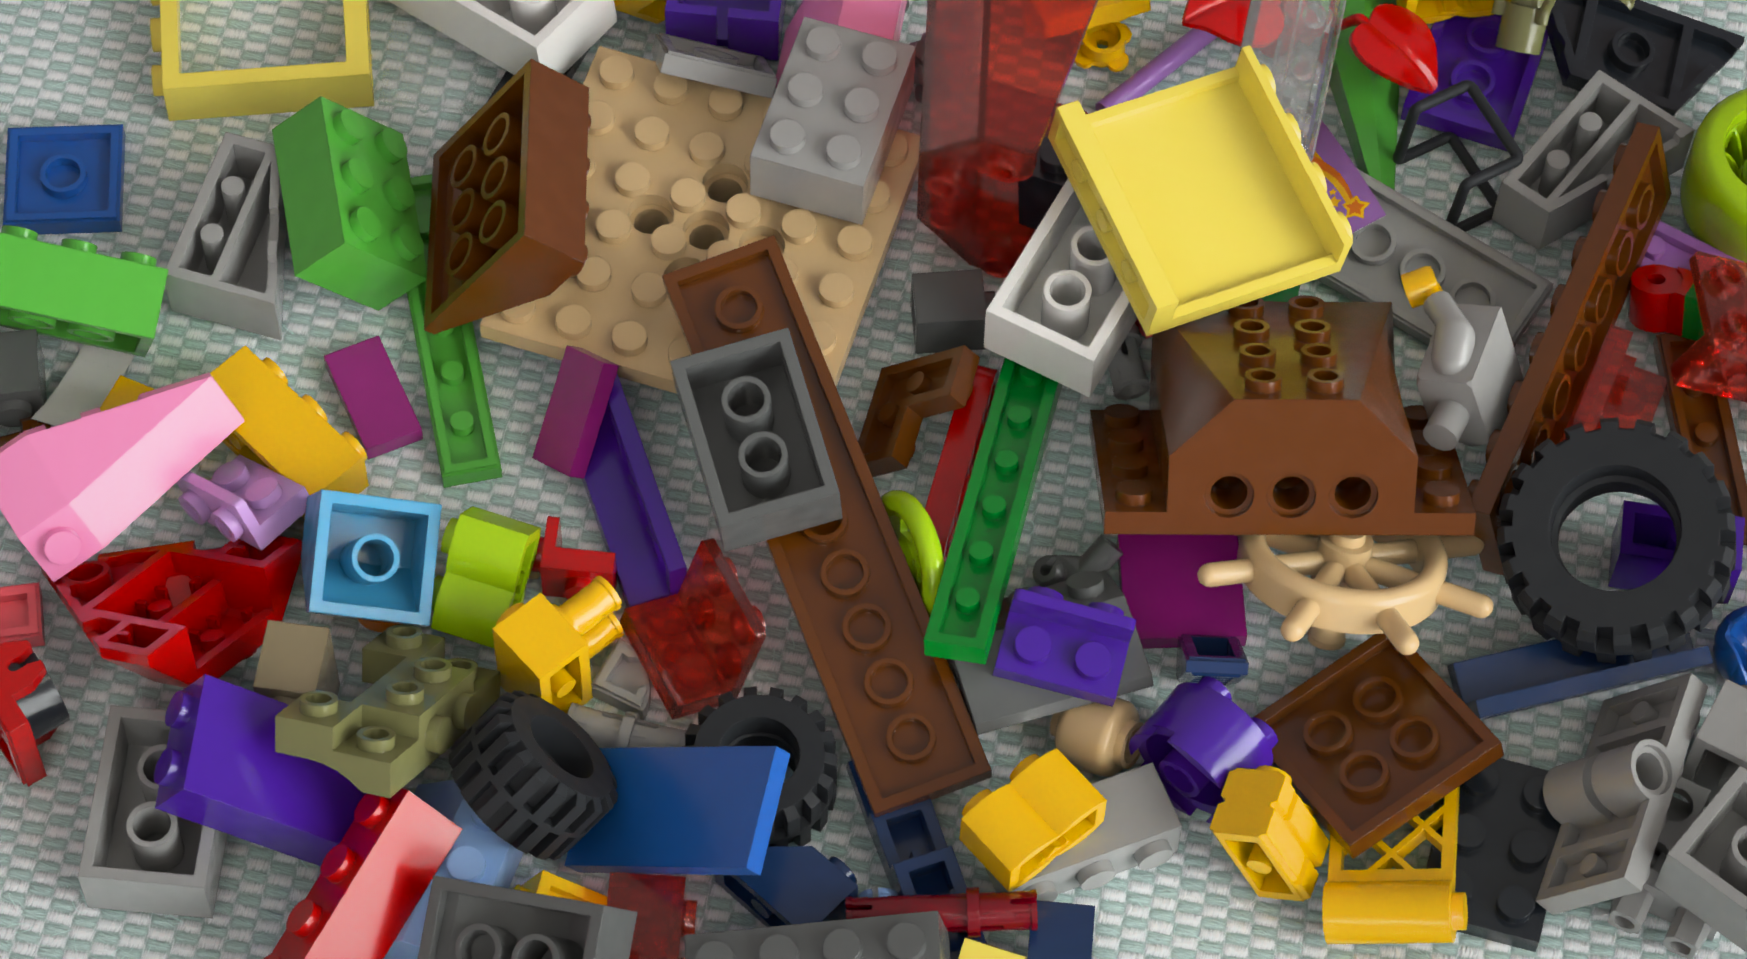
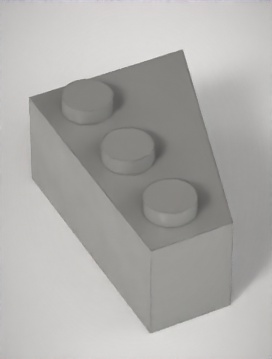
[165,132,286,340]

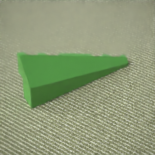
[1308,0,1399,190]

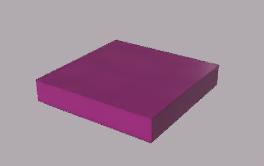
[1116,534,1247,649]

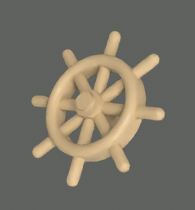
[1197,535,1494,655]

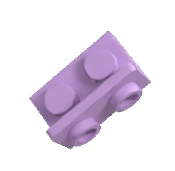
[177,454,309,551]

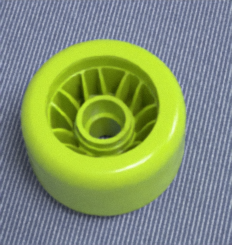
[1680,88,1747,263]

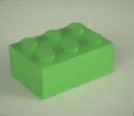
[272,96,427,311]
[0,225,169,357]

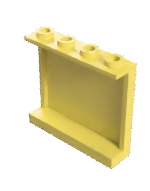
[1048,45,1353,336]

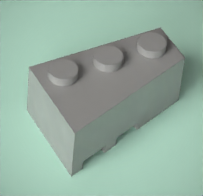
[1492,70,1695,250]

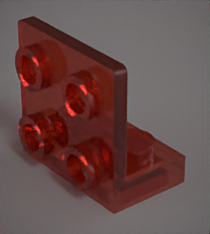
[1670,251,1747,402]
[619,538,766,720]

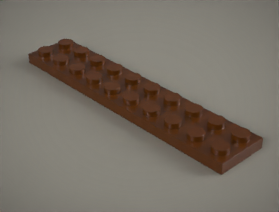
[662,235,992,818]

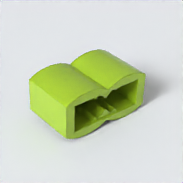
[431,506,541,649]

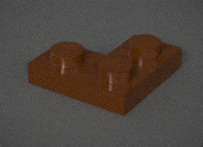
[858,345,980,477]

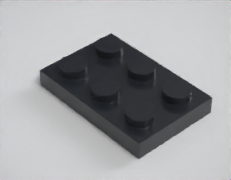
[1425,758,1561,952]

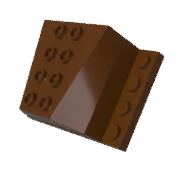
[1089,295,1476,536]

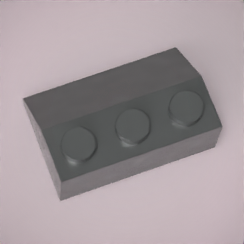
[947,570,1154,735]

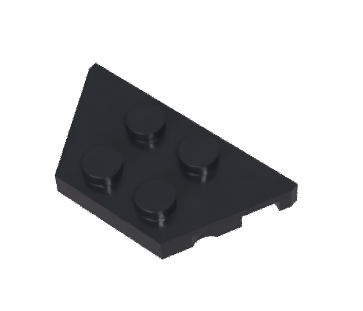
[1546,0,1745,116]

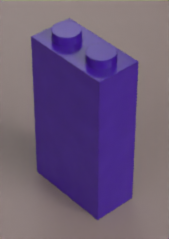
[154,674,367,866]

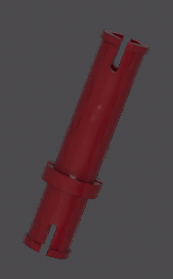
[845,887,1038,938]

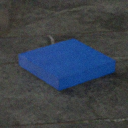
[3,124,126,235]

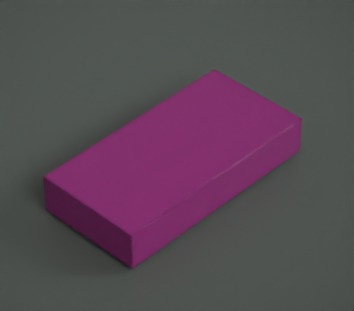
[324,335,423,460]
[532,345,619,479]

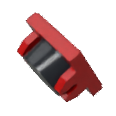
[0,640,70,787]

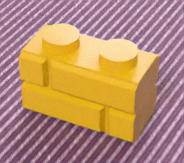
[1209,765,1330,902]

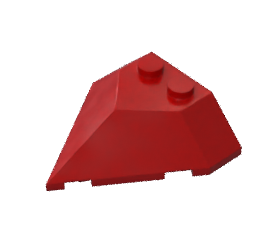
[41,536,302,689]

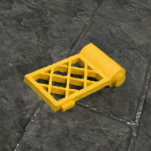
[1322,786,1468,944]

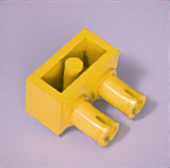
[492,576,624,714]

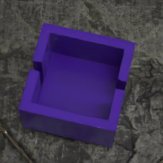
[665,0,786,61]

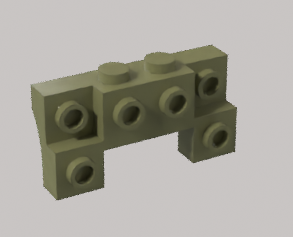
[275,624,500,798]

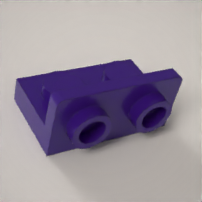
[992,586,1136,707]

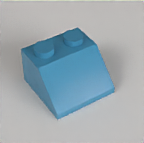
[301,489,442,627]

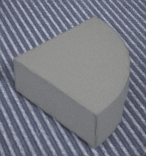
[591,638,651,720]

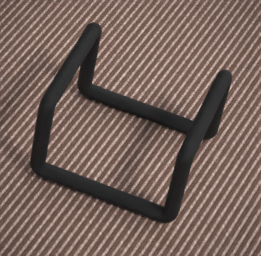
[1393,80,1523,232]

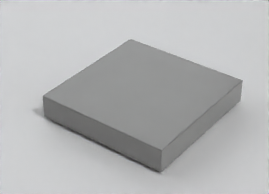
[651,32,777,98]

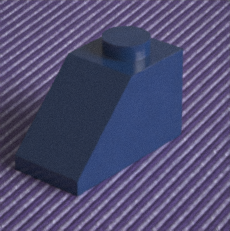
[715,846,858,927]

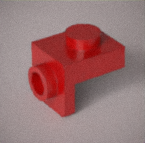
[531,516,617,600]

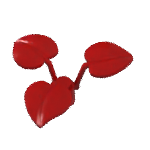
[1182,0,1438,95]

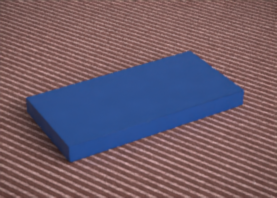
[564,746,790,875]

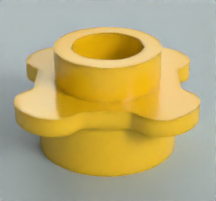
[1073,22,1132,72]

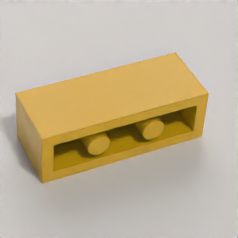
[210,346,369,520]

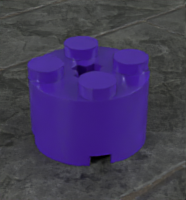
[1129,676,1278,823]

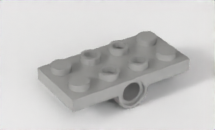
[1535,673,1708,915]

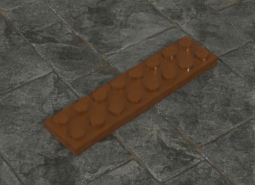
[1468,122,1672,576]

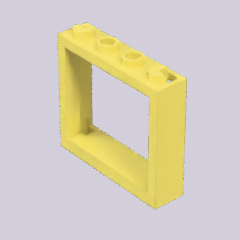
[150,0,374,121]

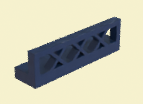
[1447,633,1713,720]

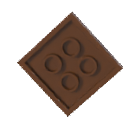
[1254,633,1504,859]

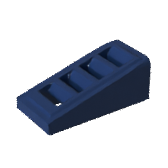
[1176,634,1249,686]

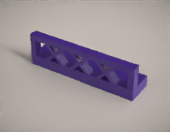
[582,374,688,617]

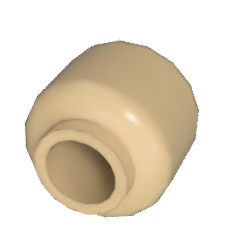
[1050,697,1143,777]

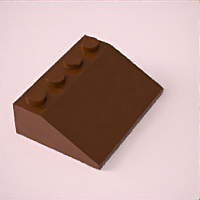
[424,59,591,334]

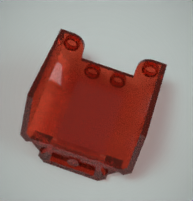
[917,0,1098,278]

